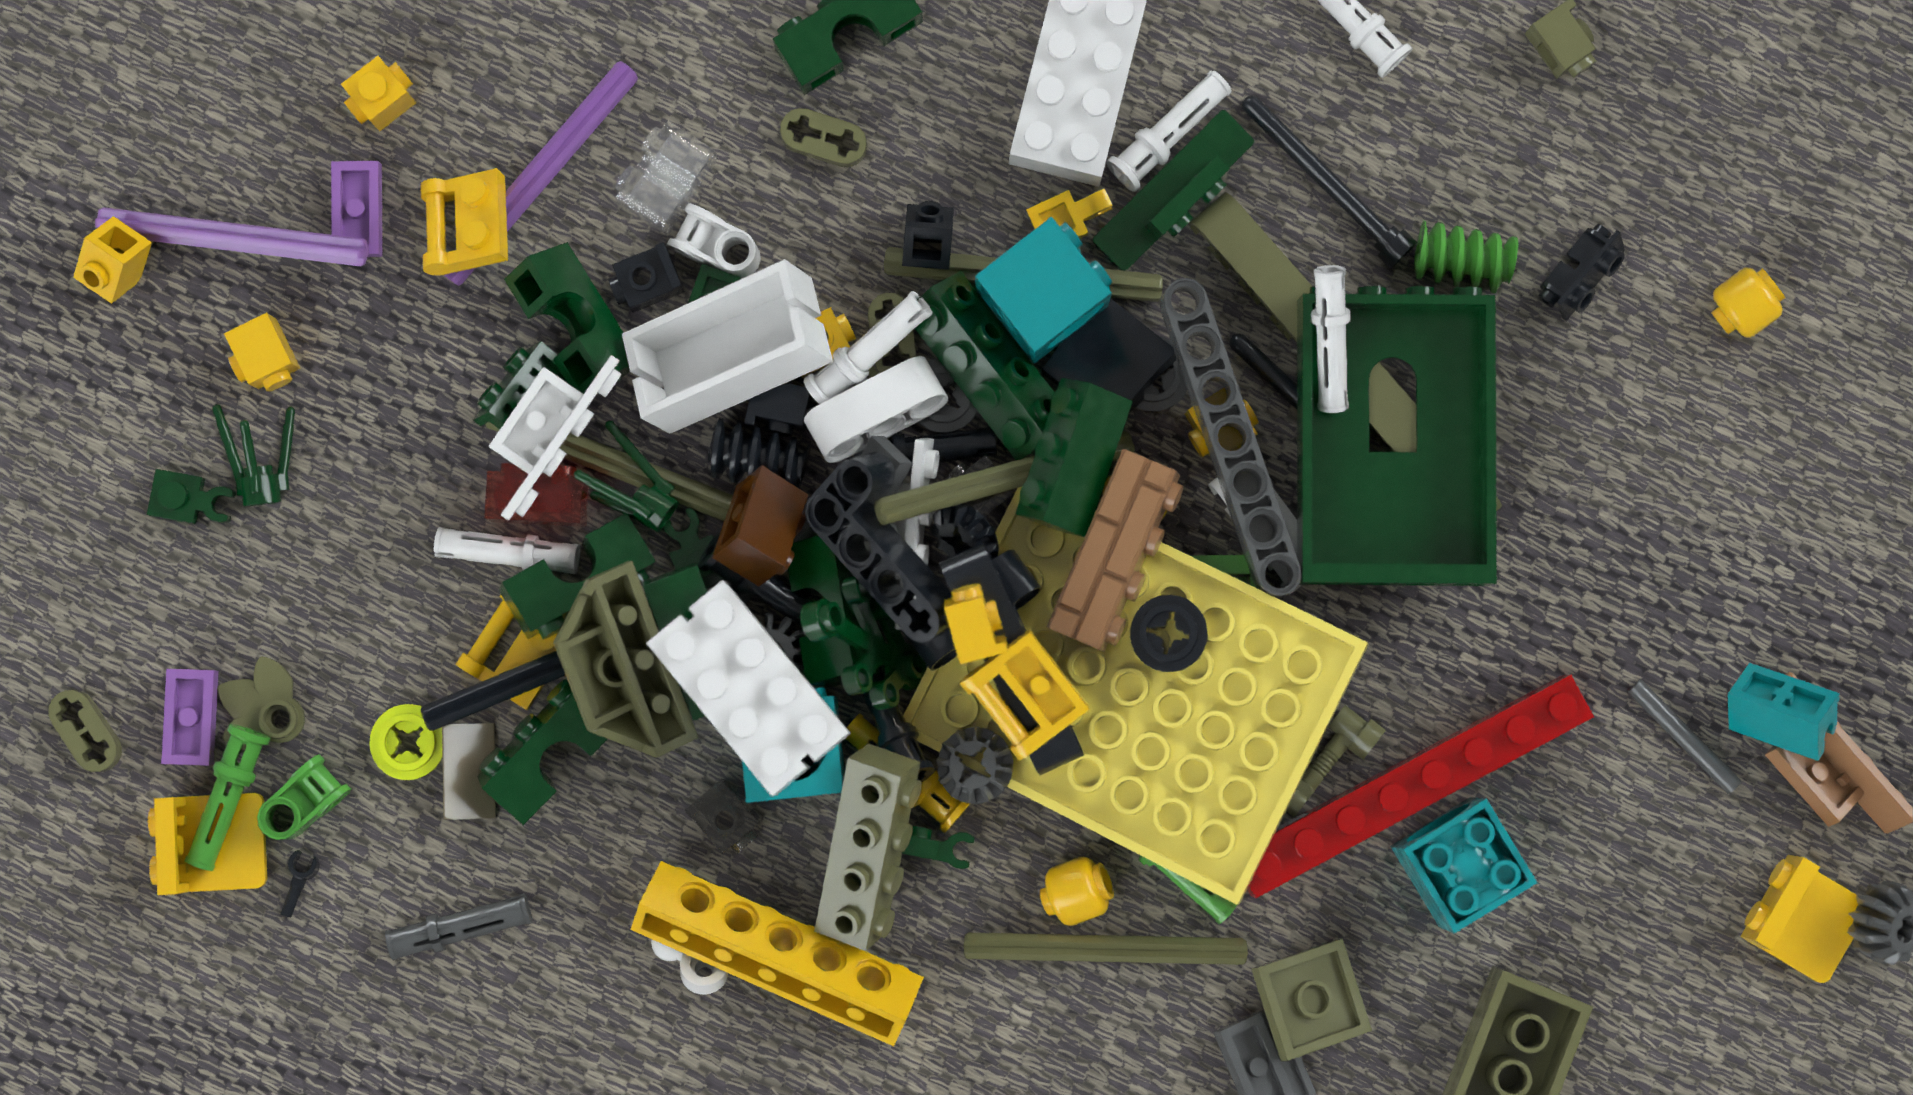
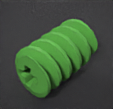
[1414,220,1518,294]

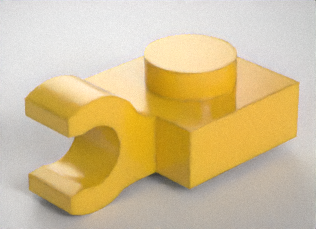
[1026,188,1113,239]

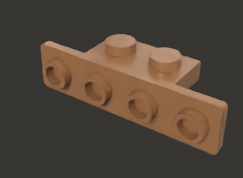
[1765,672,1913,834]

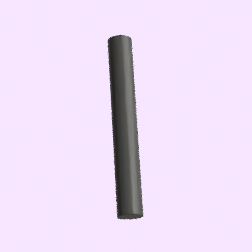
[1627,679,1742,794]

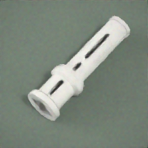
[1318,0,1413,78]
[1106,70,1232,192]
[804,291,932,404]

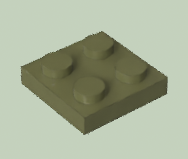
[1251,939,1372,1061]

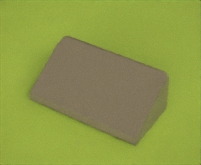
[442,723,496,820]

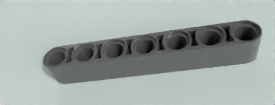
[1160,278,1301,597]

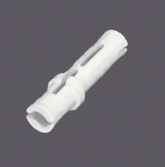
[1311,265,1350,413]
[434,527,580,574]

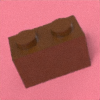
[712,465,808,587]

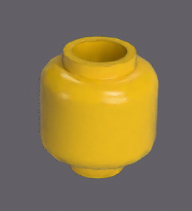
[1711,267,1786,338]
[1040,856,1114,926]

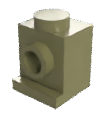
[1525,0,1597,79]

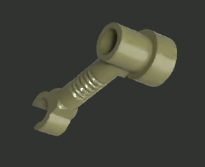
[1286,705,1386,817]

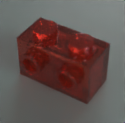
[484,463,589,527]

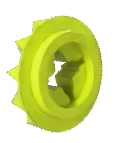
[369,704,443,780]

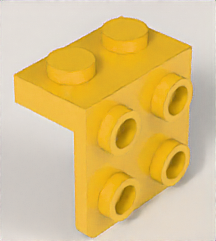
[148,793,267,895]
[1740,855,1858,983]

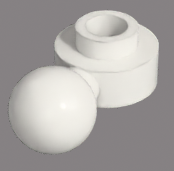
[651,940,728,994]

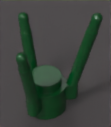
[212,404,295,507]
[573,420,679,532]

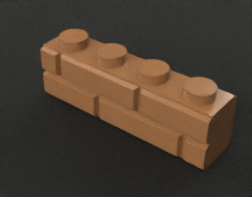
[1047,449,1184,652]

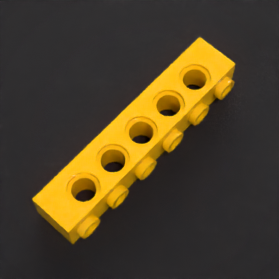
[630,861,924,1046]

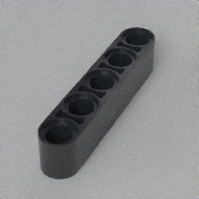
[939,542,1084,775]

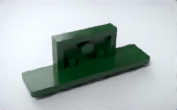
[1092,110,1254,271]

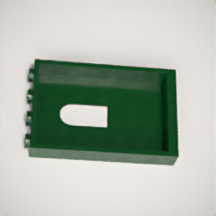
[1297,286,1497,586]

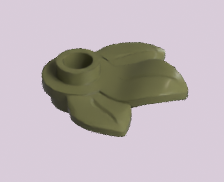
[217,656,305,750]

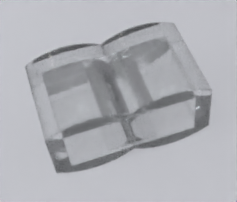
[615,120,718,235]

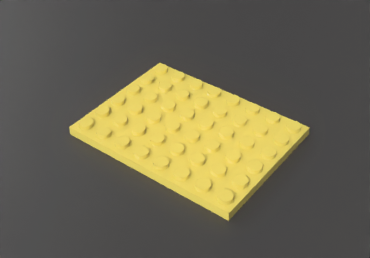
[903,487,1369,905]

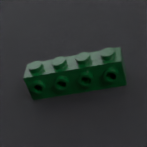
[915,271,1055,460]

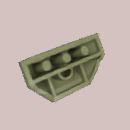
[553,561,699,758]

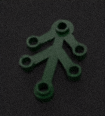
[800,576,926,711]

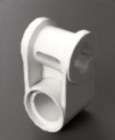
[667,203,761,278]

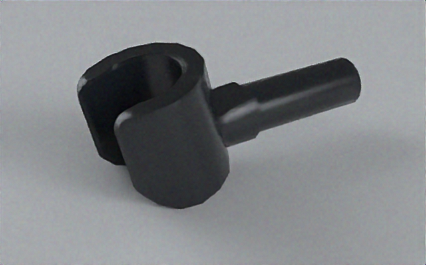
[280,850,320,917]

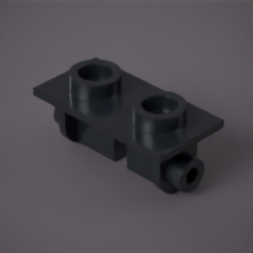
[1538,224,1625,322]

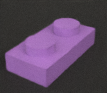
[331,161,382,257]
[161,669,219,766]

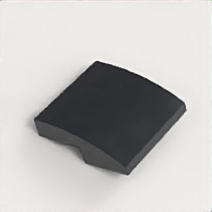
[1042,298,1176,413]

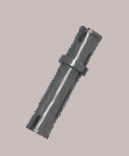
[385,893,533,960]

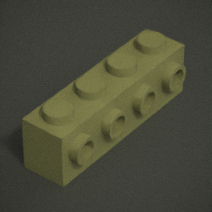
[814,744,922,951]

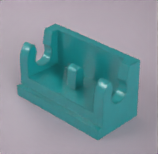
[1728,663,1840,761]

